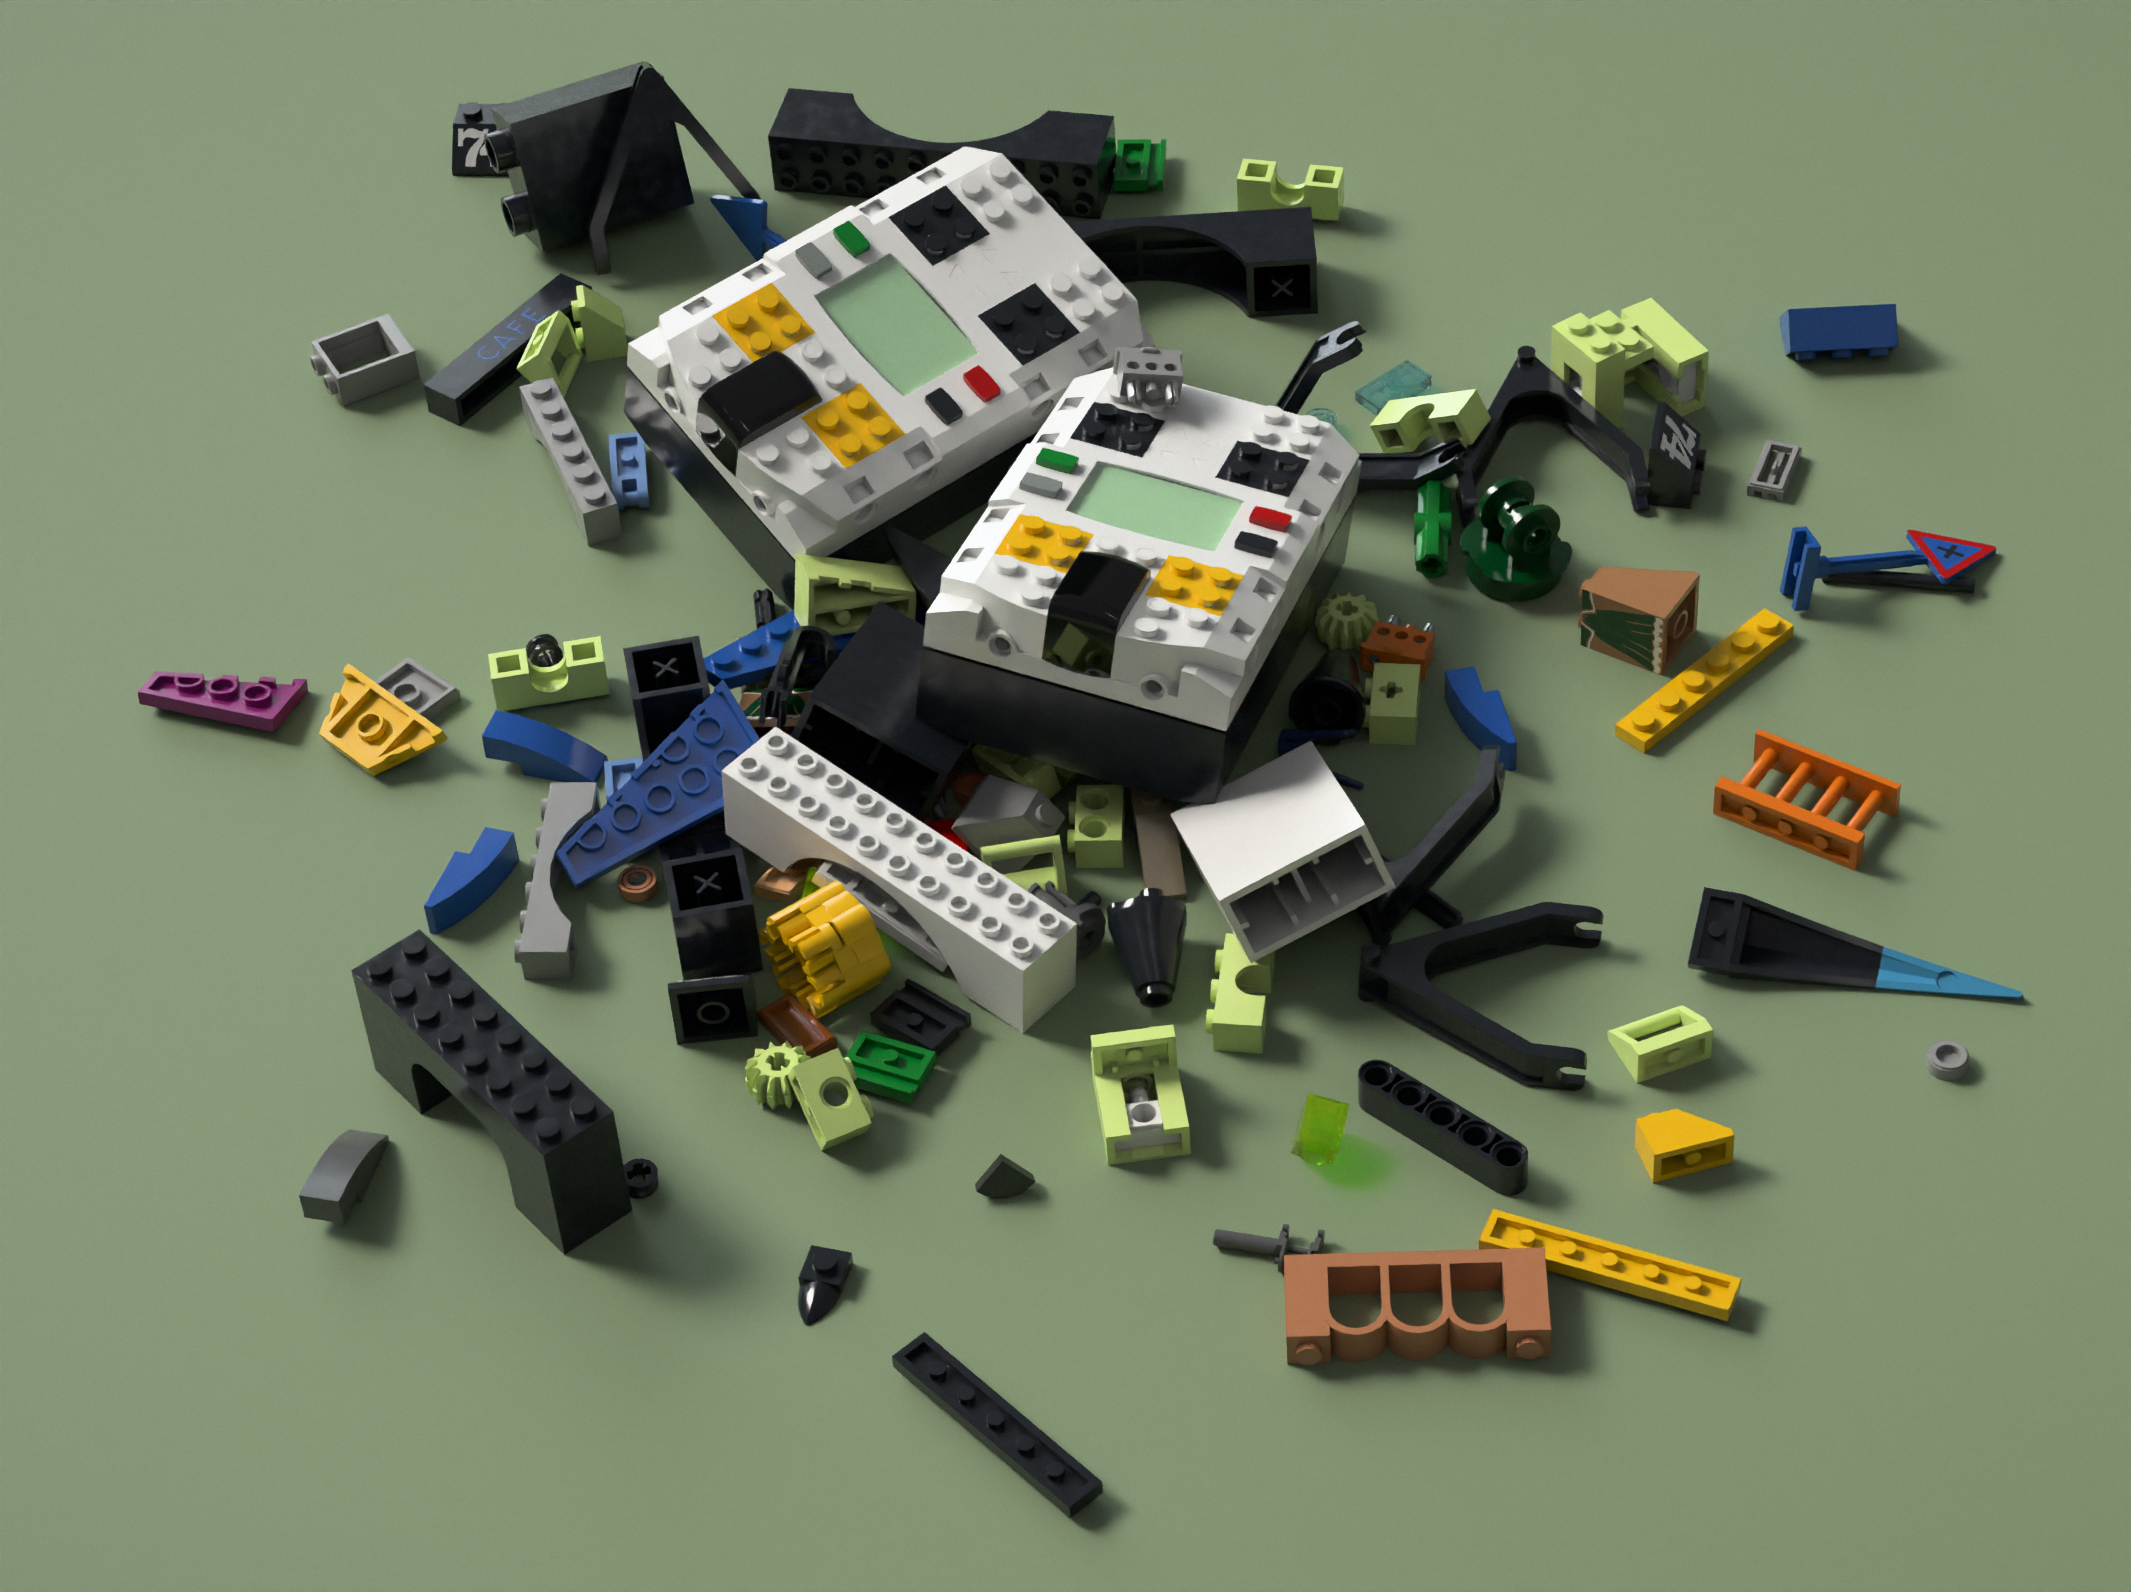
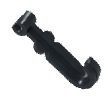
[759,626,837,727]

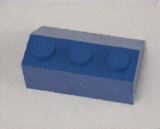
[1780,304,1898,361]

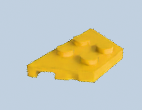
[319,663,448,776]

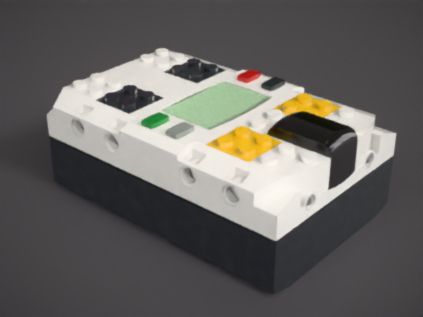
[624,146,1155,610]
[915,367,1362,804]

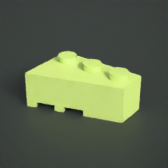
[794,553,916,636]

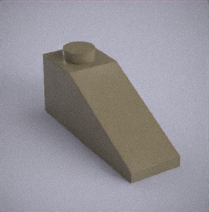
[1130,788,1187,900]

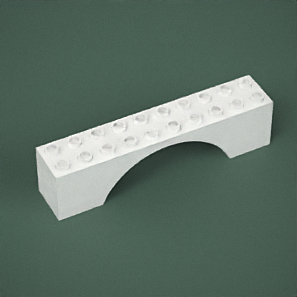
[721,727,1077,1034]

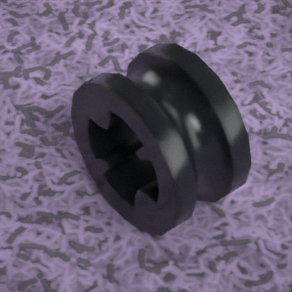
[526,634,563,667]
[624,1158,658,1199]

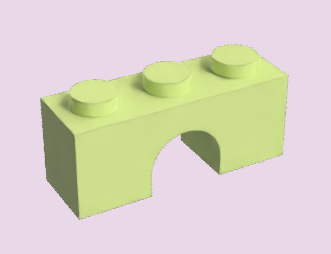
[1237,159,1344,221]
[1370,389,1491,453]
[488,636,610,711]
[1206,933,1275,1054]

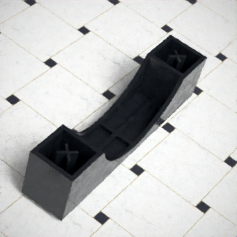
[768,88,1116,219]
[1066,207,1318,318]
[623,635,763,980]

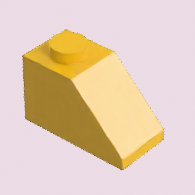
[1635,1109,1734,1183]

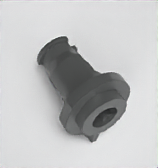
[1027,880,1106,959]

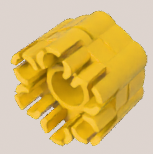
[758,881,891,1019]

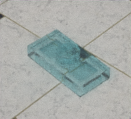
[1355,360,1432,416]

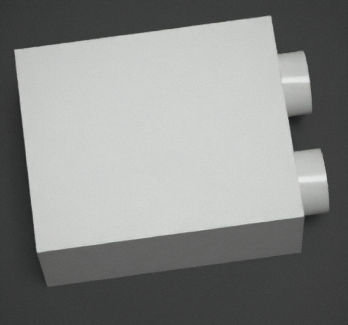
[1170,741,1396,963]

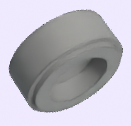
[1926,1040,1970,1081]

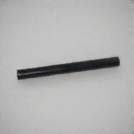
[1822,570,1975,593]

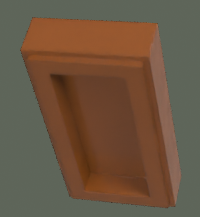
[757,993,837,1059]

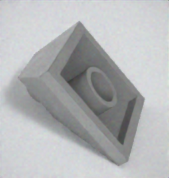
[951,774,1065,874]

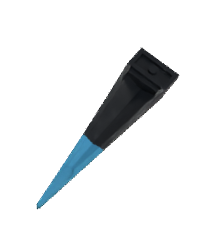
[1688,887,2023,1000]

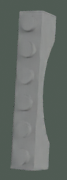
[519,377,623,547]
[514,782,601,979]

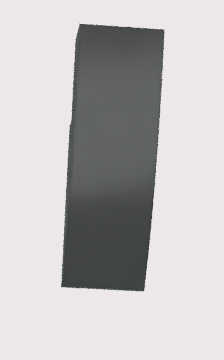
[299,1129,389,1223]

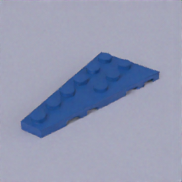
[704,610,926,689]
[557,680,760,890]

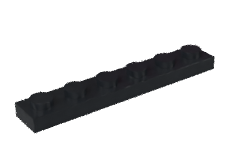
[892,1332,1103,1518]

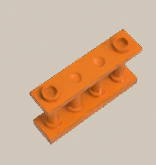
[1713,729,1901,871]

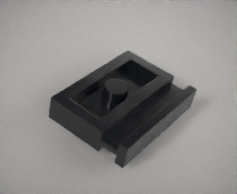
[870,978,972,1058]

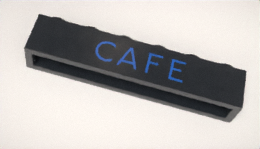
[424,273,593,426]

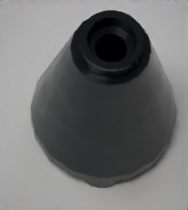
[1107,888,1187,1008]

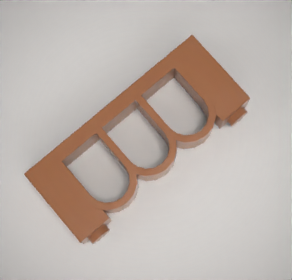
[1284,1248,1551,1365]

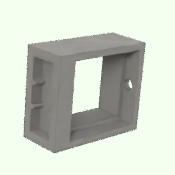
[310,314,420,406]

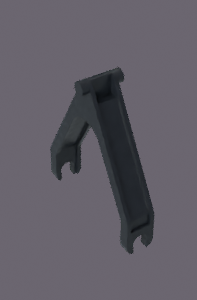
[587,62,761,276]
[1275,321,1467,491]
[1456,346,1650,528]
[1318,745,1505,946]
[1358,902,1604,1091]

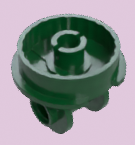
[1460,476,1572,601]

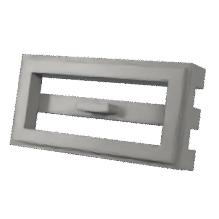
[1747,440,1802,502]

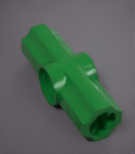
[1414,480,1452,578]

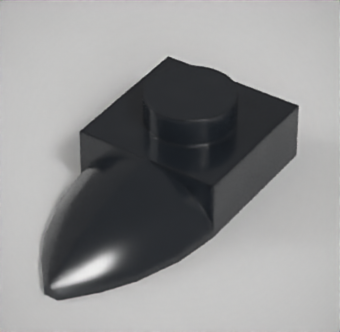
[798,1245,853,1325]

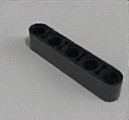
[1358,1059,1528,1196]

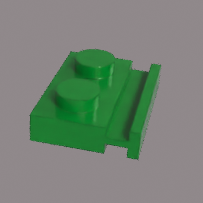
[1114,139,1167,192]
[845,1030,937,1105]

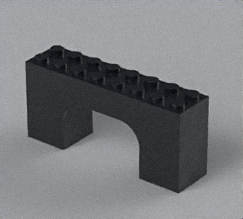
[351,929,632,1255]

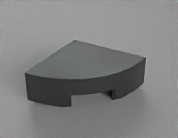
[975,1154,1035,1198]

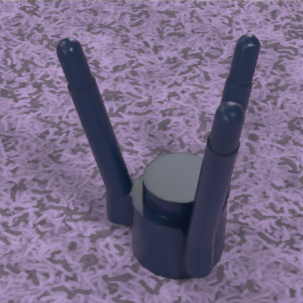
[1278,728,1364,790]

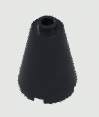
[1288,649,1366,746]

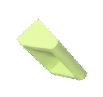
[517,310,583,398]
[980,835,1068,896]
[1607,1005,1713,1083]

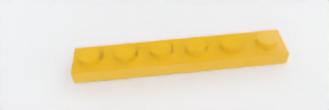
[1615,608,1794,753]
[1479,1209,1741,1321]

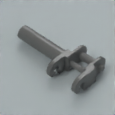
[1213,1224,1325,1272]

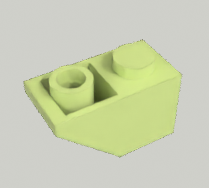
[571,285,628,362]

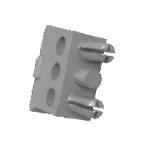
[1113,347,1183,407]

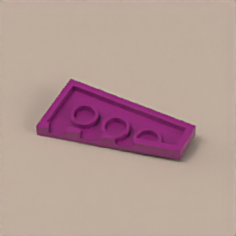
[138,672,308,732]

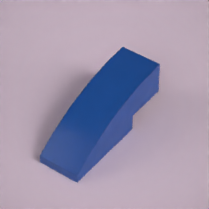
[1444,666,1517,771]
[482,710,608,782]
[424,827,519,935]

